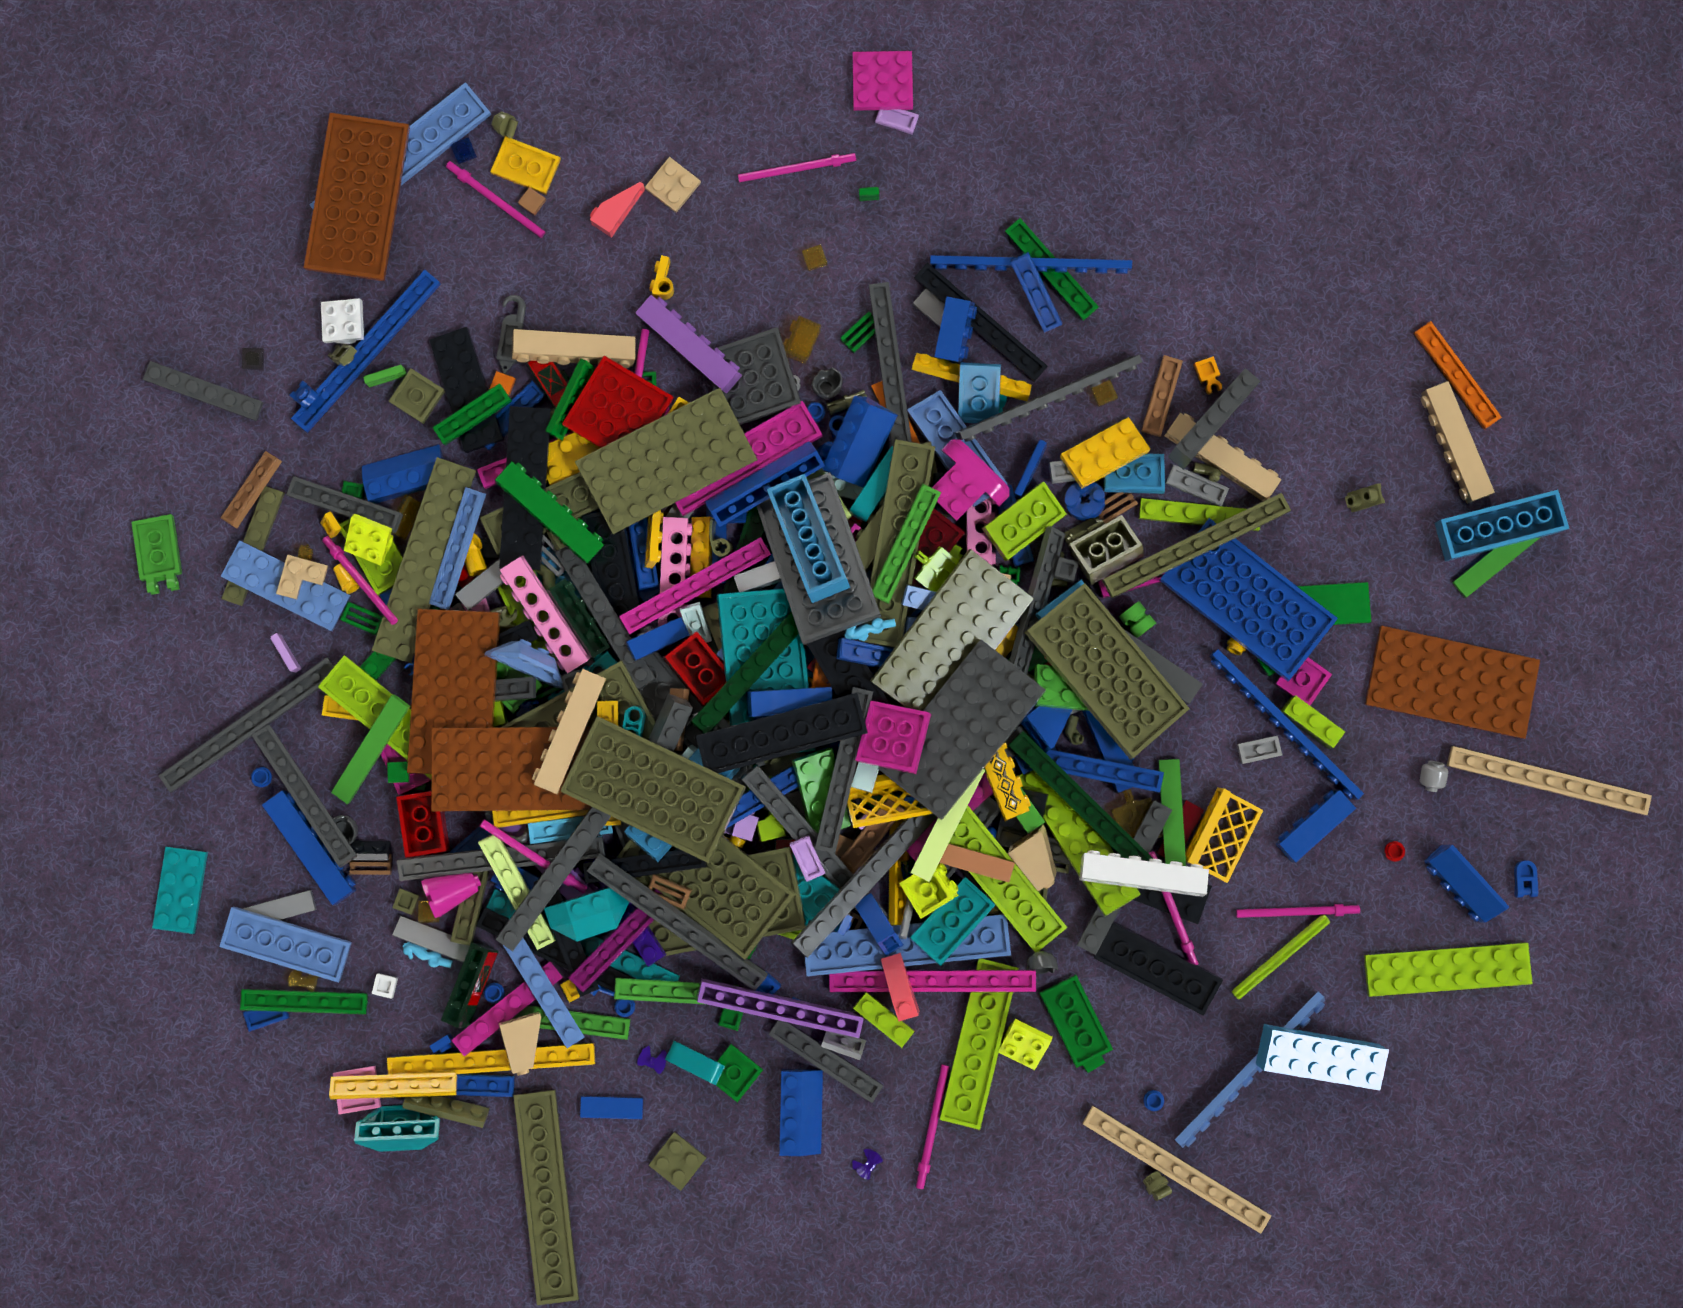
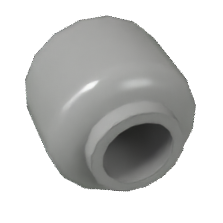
[1419,761,1448,792]

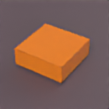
[489,371,516,396]

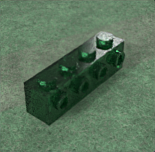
[546,579,610,659]

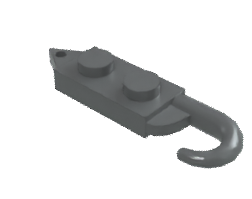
[496,295,526,374]

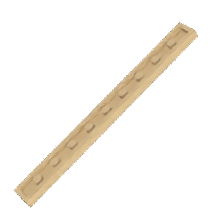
[1447,746,1652,815]
[1082,1105,1271,1234]

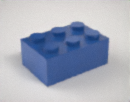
[934,296,977,362]

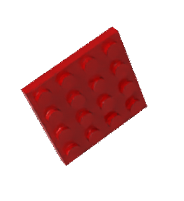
[562,356,674,448]

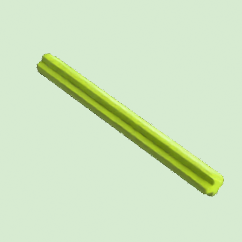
[1232,915,1330,999]

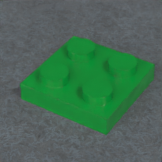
[716,1043,763,1103]

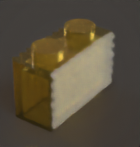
[784,316,821,365]

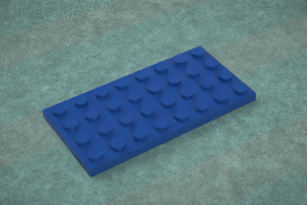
[1159,518,1338,681]

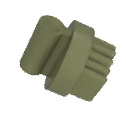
[491,112,518,138]
[1143,1171,1172,1201]

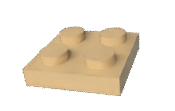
[645,157,701,213]

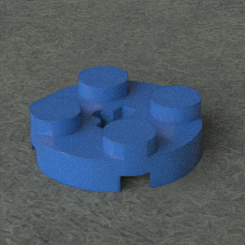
[1065,482,1105,520]

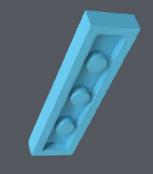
[528,815,613,844]

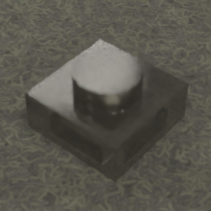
[242,348,264,370]

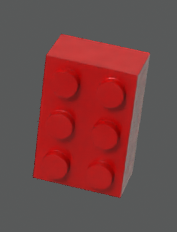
[663,631,726,705]
[396,791,450,858]

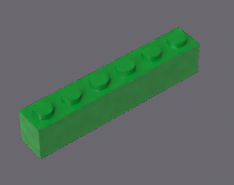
[495,462,604,564]

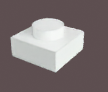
[372,973,398,999]

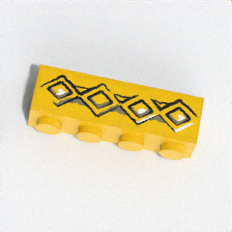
[985,742,1031,821]

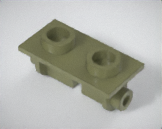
[1064,516,1105,548]

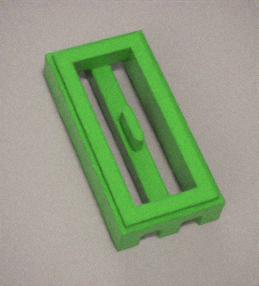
[363,365,407,388]

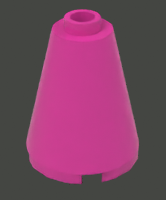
[421,873,481,918]

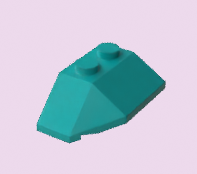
[544,887,629,941]
[354,1105,440,1152]

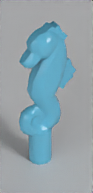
[844,618,896,641]
[403,942,453,968]

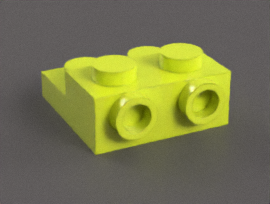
[899,863,959,919]

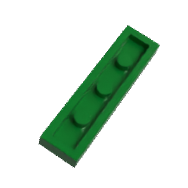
[545,359,596,441]
[433,383,512,446]

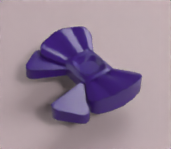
[637,1046,667,1074]
[852,1149,883,1180]

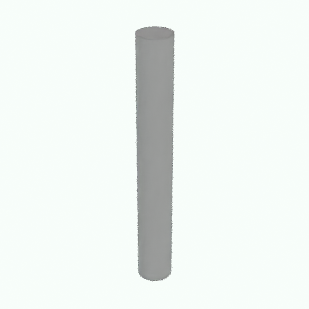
[899,897,913,939]

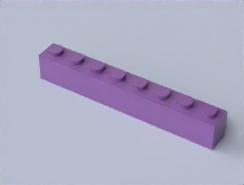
[697,978,864,1038]

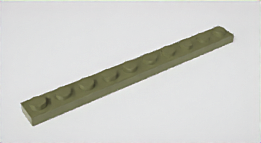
[1102,493,1291,599]

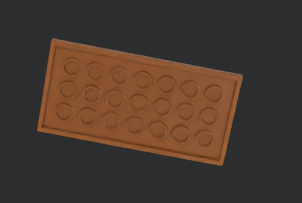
[304,113,410,281]
[407,609,500,774]
[1365,626,1540,739]
[431,727,591,811]

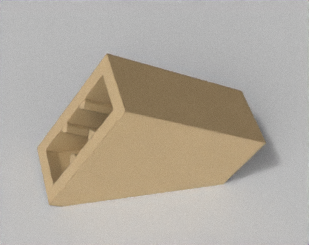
[1008,824,1057,891]
[498,1011,541,1076]

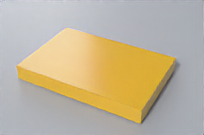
[490,136,561,195]

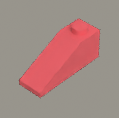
[590,182,645,238]
[881,952,920,1022]

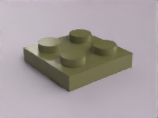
[389,369,445,424]
[649,1131,707,1191]

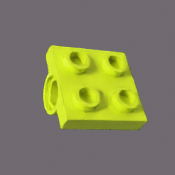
[344,514,393,566]
[999,1019,1052,1070]

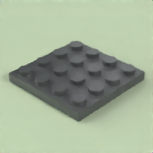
[711,327,801,425]

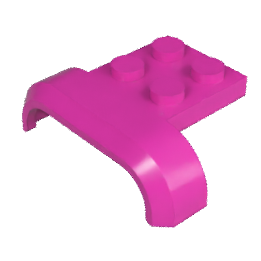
[932,439,1010,521]

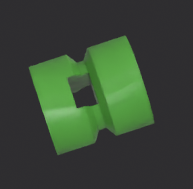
[1119,601,1156,638]

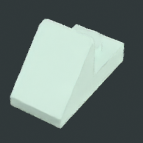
[680,602,712,643]

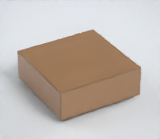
[518,187,546,216]

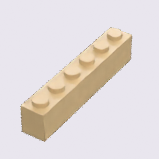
[512,329,635,368]
[1421,381,1495,504]
[1164,413,1281,501]
[532,669,606,795]

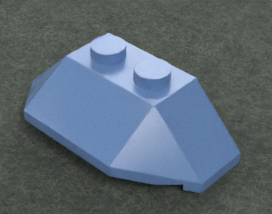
[485,639,563,689]

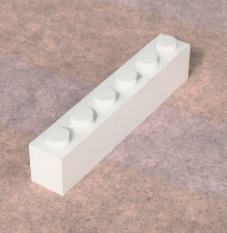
[1079,850,1209,897]

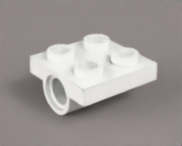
[321,298,364,344]

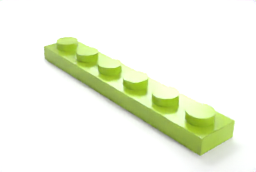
[1139,498,1260,531]

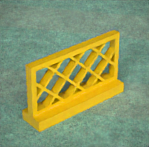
[847,774,933,828]
[1185,787,1263,883]

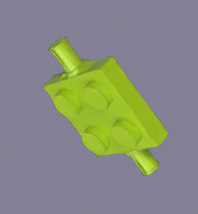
[914,546,959,592]

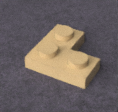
[276,555,328,600]

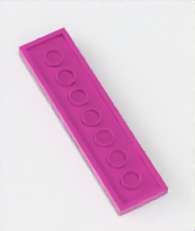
[675,401,823,516]

